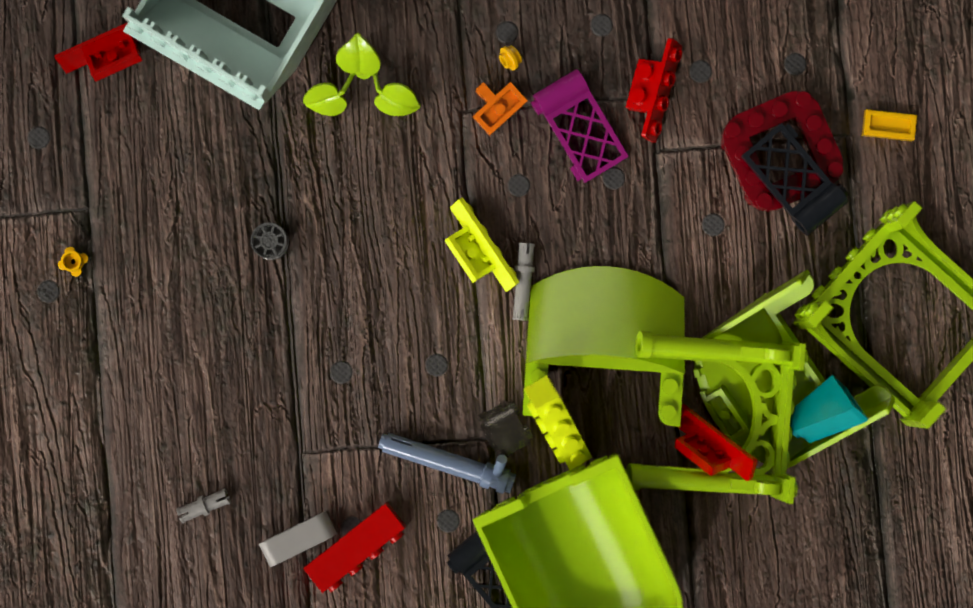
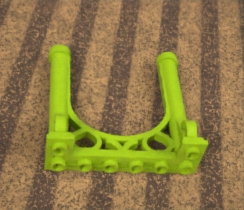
[626,331,808,504]

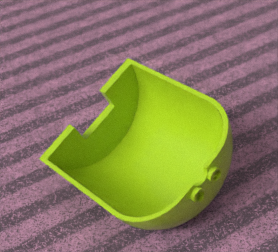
[472,454,683,608]

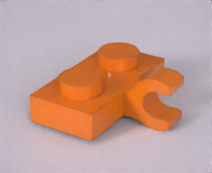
[472,82,528,136]

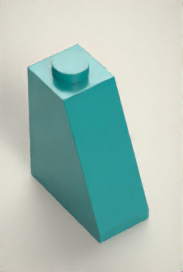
[790,375,868,443]

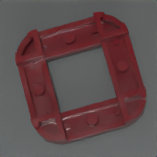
[720,91,843,212]

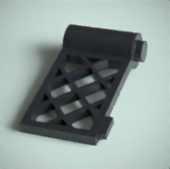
[741,123,849,236]
[447,531,512,608]

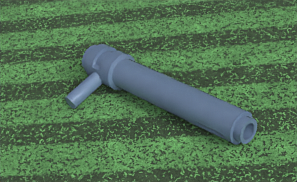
[378,433,516,494]

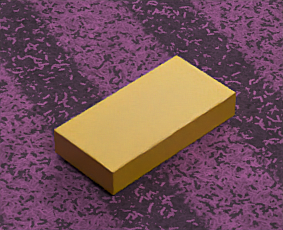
[862,109,917,141]

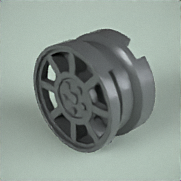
[251,223,289,260]

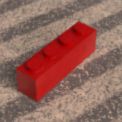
[303,502,406,593]

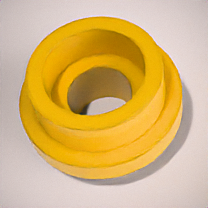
[499,45,522,71]

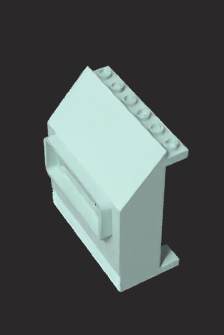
[122,0,337,110]

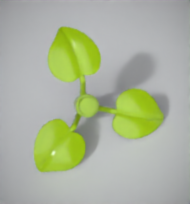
[303,33,421,116]

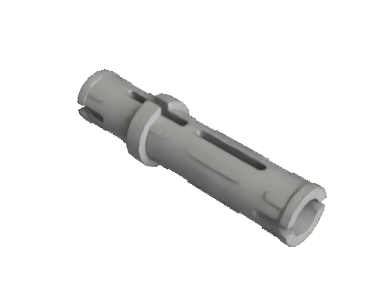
[512,243,535,321]

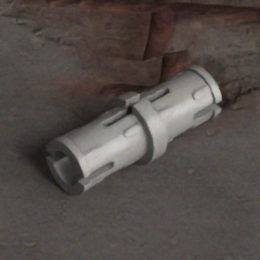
[176,488,231,523]

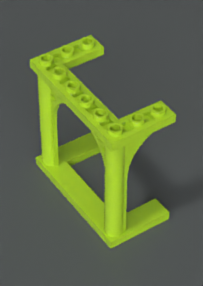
[792,201,973,429]

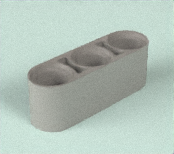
[259,511,337,567]

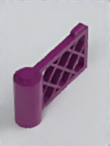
[531,69,629,183]

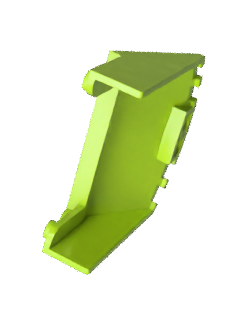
[522,266,685,427]
[693,270,895,470]

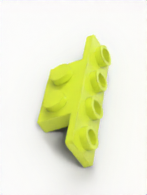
[444,197,519,292]

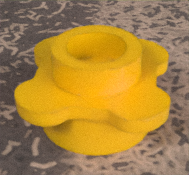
[58,247,89,277]

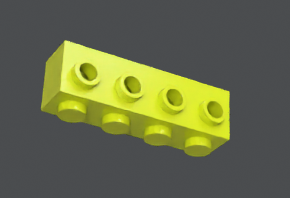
[524,376,592,470]

